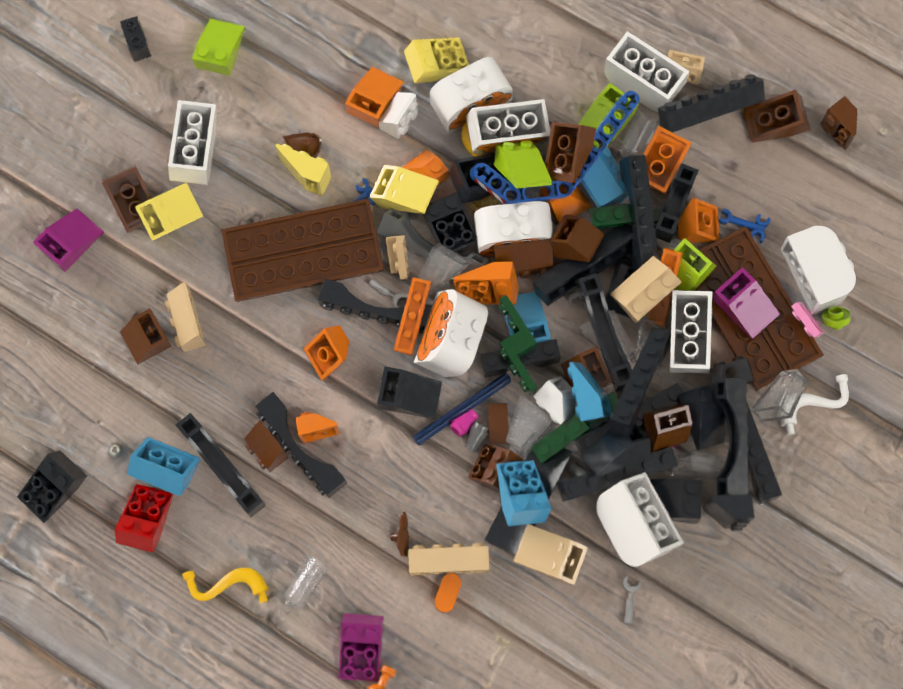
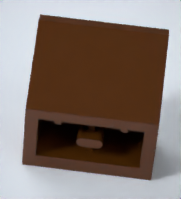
[821,96,858,150]
[550,215,604,262]
[120,309,172,365]
[560,347,612,399]
[643,404,692,452]
[468,444,525,493]

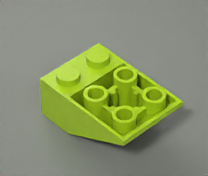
[578,83,639,147]
[671,238,717,303]

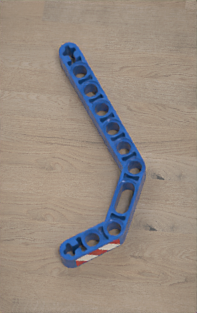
[470,91,639,204]

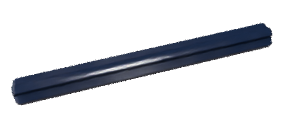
[413,373,511,445]

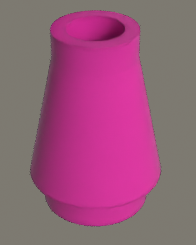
[450,409,478,437]

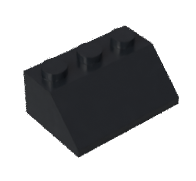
[703,494,755,531]

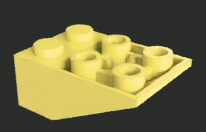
[404,38,469,83]
[276,143,331,196]
[370,165,439,214]
[135,183,203,241]

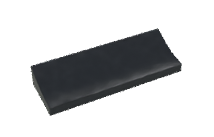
[484,436,573,556]

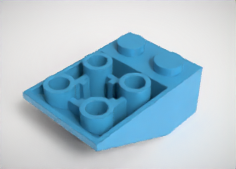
[504,291,551,343]
[568,362,612,421]
[496,460,552,526]

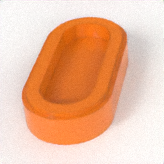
[435,573,461,613]

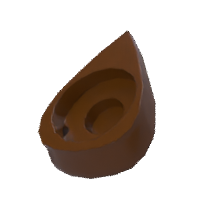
[283,132,322,158]

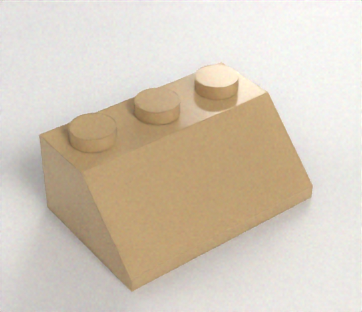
[610,256,681,323]
[165,282,206,352]

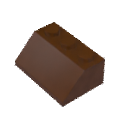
[493,238,554,278]

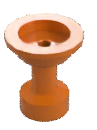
[366,665,396,689]

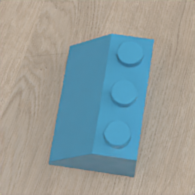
[581,146,628,208]
[127,437,200,496]

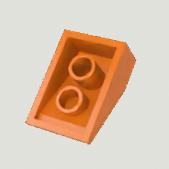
[643,126,692,195]

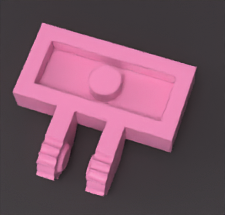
[791,302,824,338]

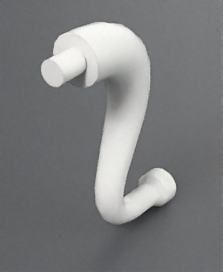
[780,374,849,435]

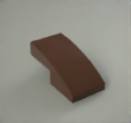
[488,403,509,444]

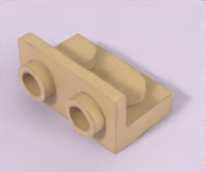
[668,50,705,84]
[386,235,410,279]

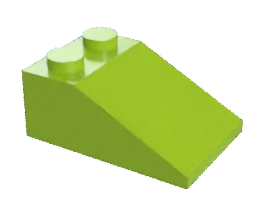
[192,19,245,76]
[494,140,552,189]

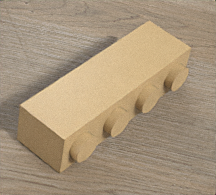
[409,543,489,576]

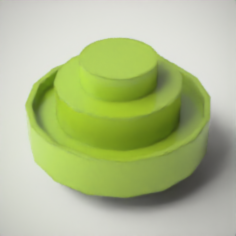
[822,306,851,330]

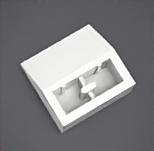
[379,92,418,139]
[533,376,575,425]

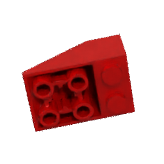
[115,484,173,553]

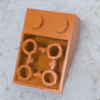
[345,67,404,128]
[453,262,519,305]

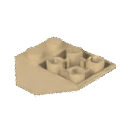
[513,524,588,585]

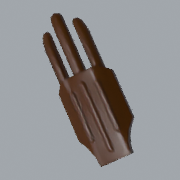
[390,512,409,557]

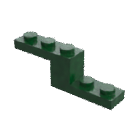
[589,204,682,230]
[498,295,537,396]
[530,391,619,464]

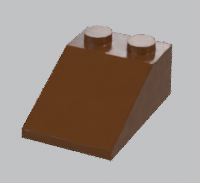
[743,89,810,143]
[545,121,596,183]
[102,165,152,233]

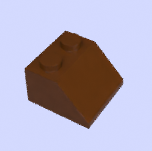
[244,420,288,472]

